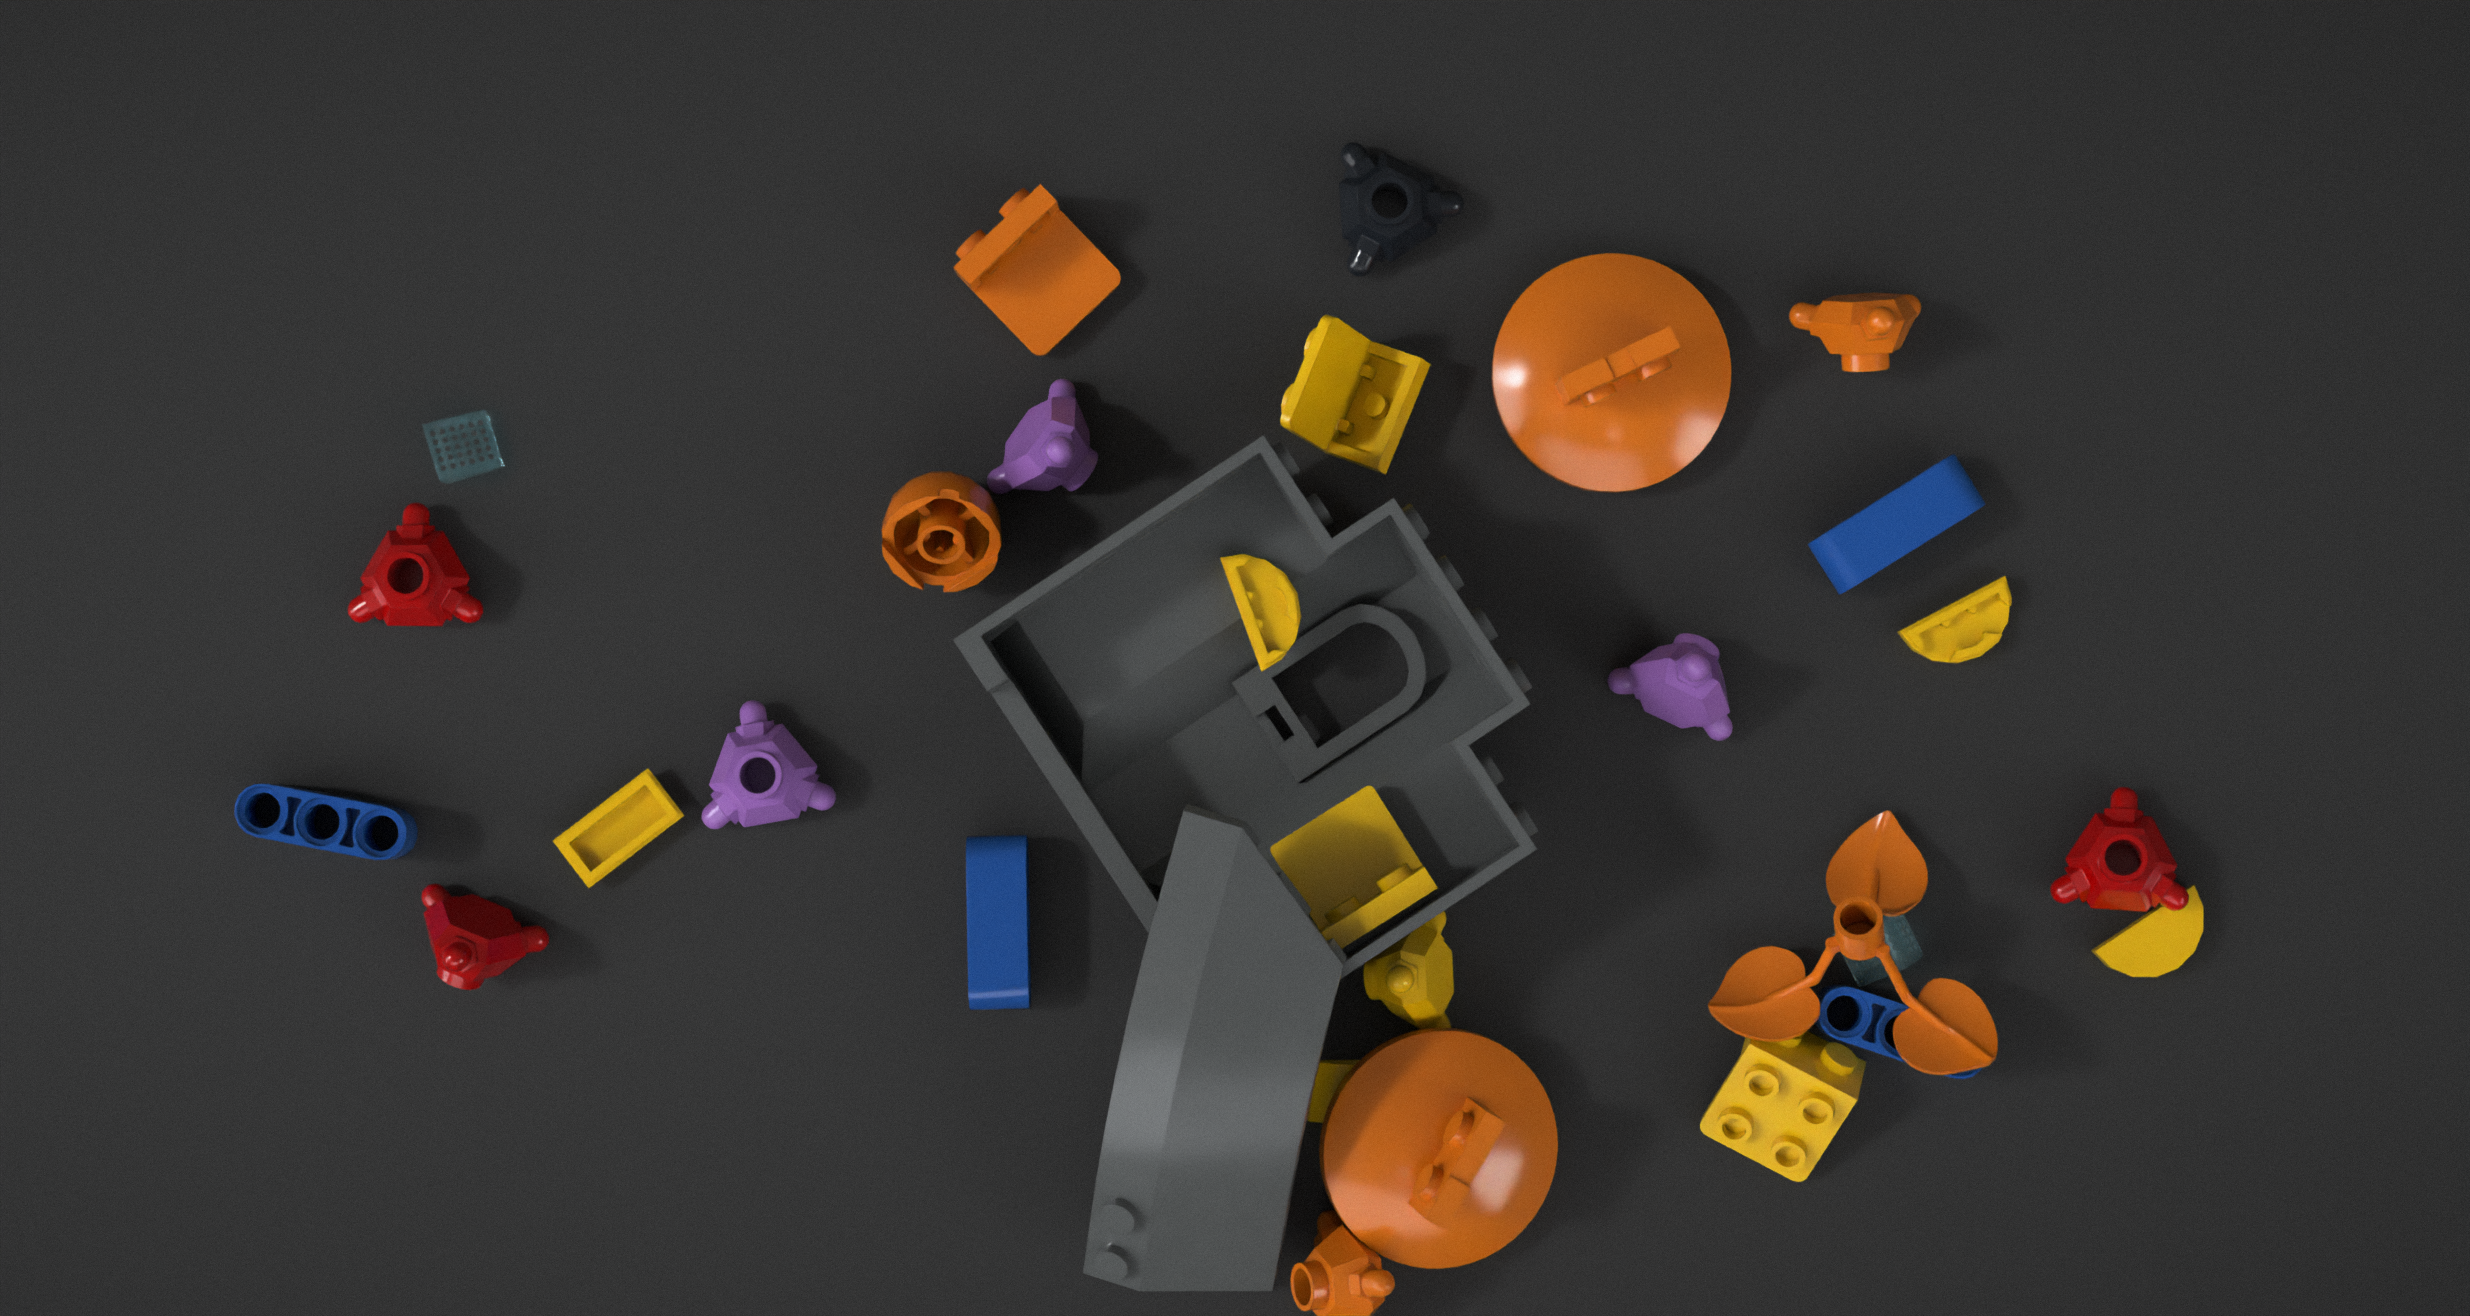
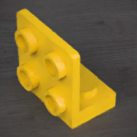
[1270,785,1438,949]

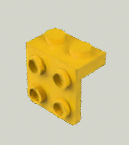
[1280,314,1431,475]
[1700,1031,1866,1182]

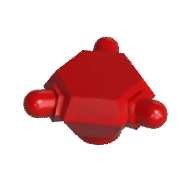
[348,502,484,626]
[2050,787,2189,912]
[421,883,549,990]

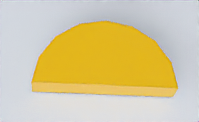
[1220,554,1301,672]
[1897,576,2012,664]
[2091,885,2204,977]

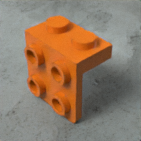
[953,184,1121,356]

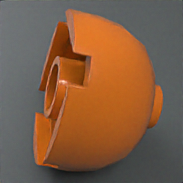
[882,471,1002,592]

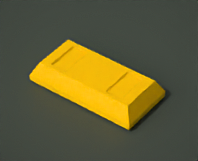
[553,768,685,888]

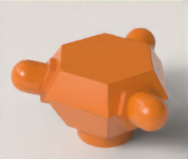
[1789,293,1921,372]
[1291,1210,1395,1316]

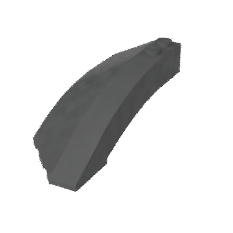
[1083,804,1348,1291]

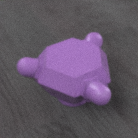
[987,379,1098,494]
[1607,633,1733,741]
[702,700,836,829]

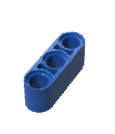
[1807,453,1986,595]
[234,784,418,860]
[966,835,1031,1010]
[1814,984,1982,1079]

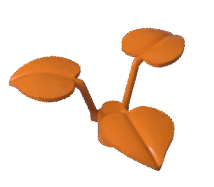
[1708,810,1998,1075]

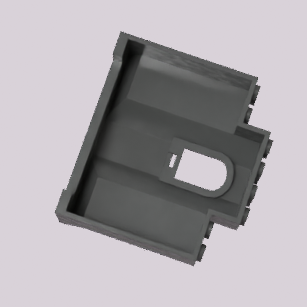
[953,435,1539,979]

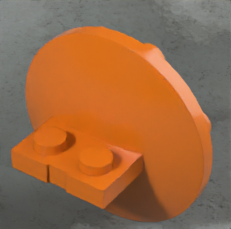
[1491,253,1731,493]
[1319,1027,1558,1269]

